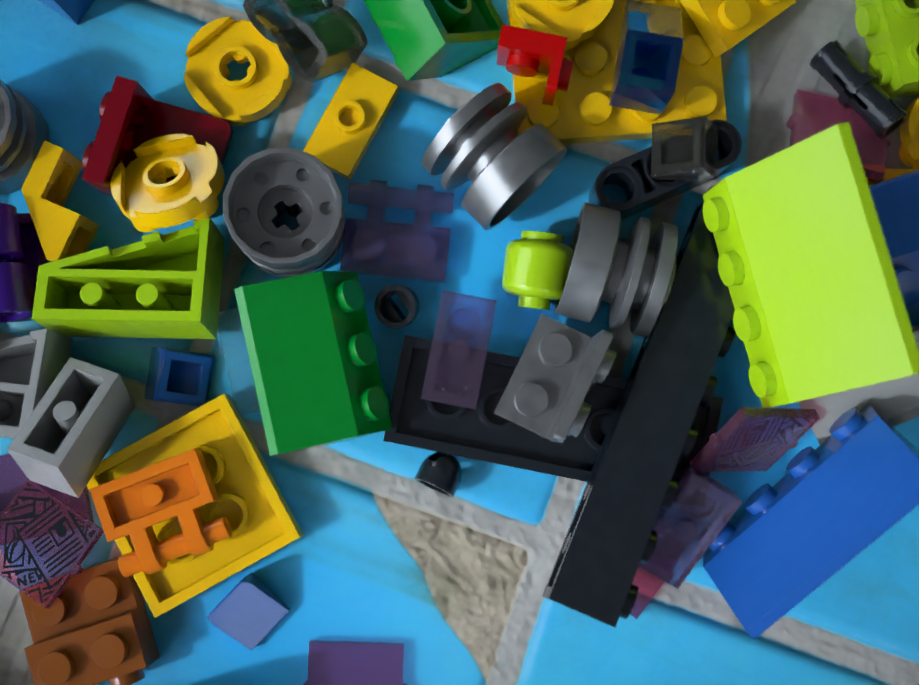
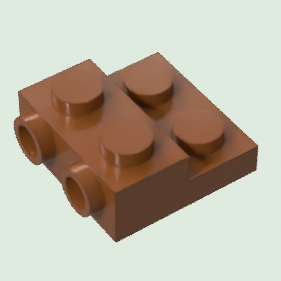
[19,558,160,685]

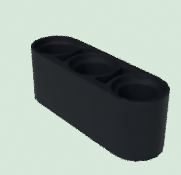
[588,119,742,220]

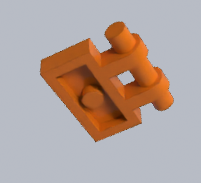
[89,448,232,578]

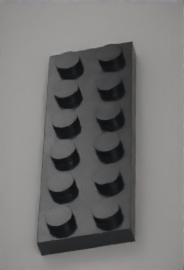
[383,335,723,505]

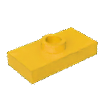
[303,62,399,180]

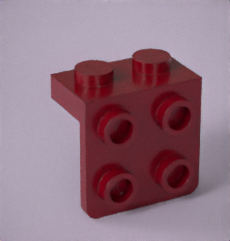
[82,76,233,221]

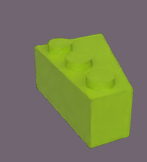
[32,217,225,339]

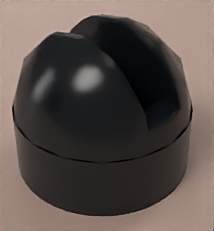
[374,285,420,328]
[414,452,462,497]

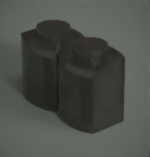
[243,0,368,83]

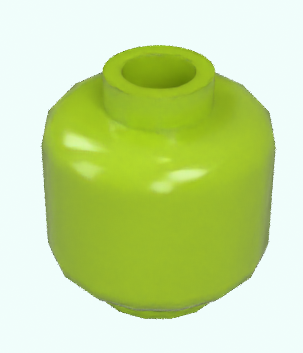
[502,231,574,310]

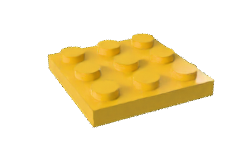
[86,393,304,618]

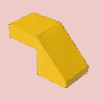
[21,140,99,262]

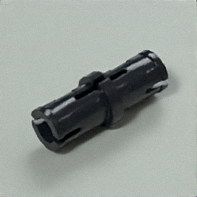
[810,40,909,139]

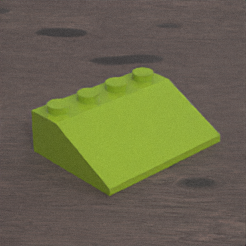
[702,122,919,409]

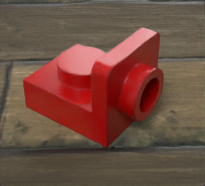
[497,24,574,106]

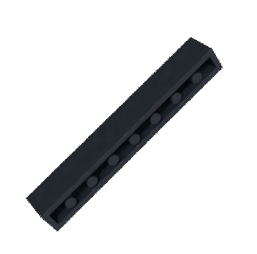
[542,186,736,627]

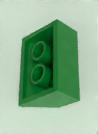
[364,0,504,81]
[234,271,393,456]

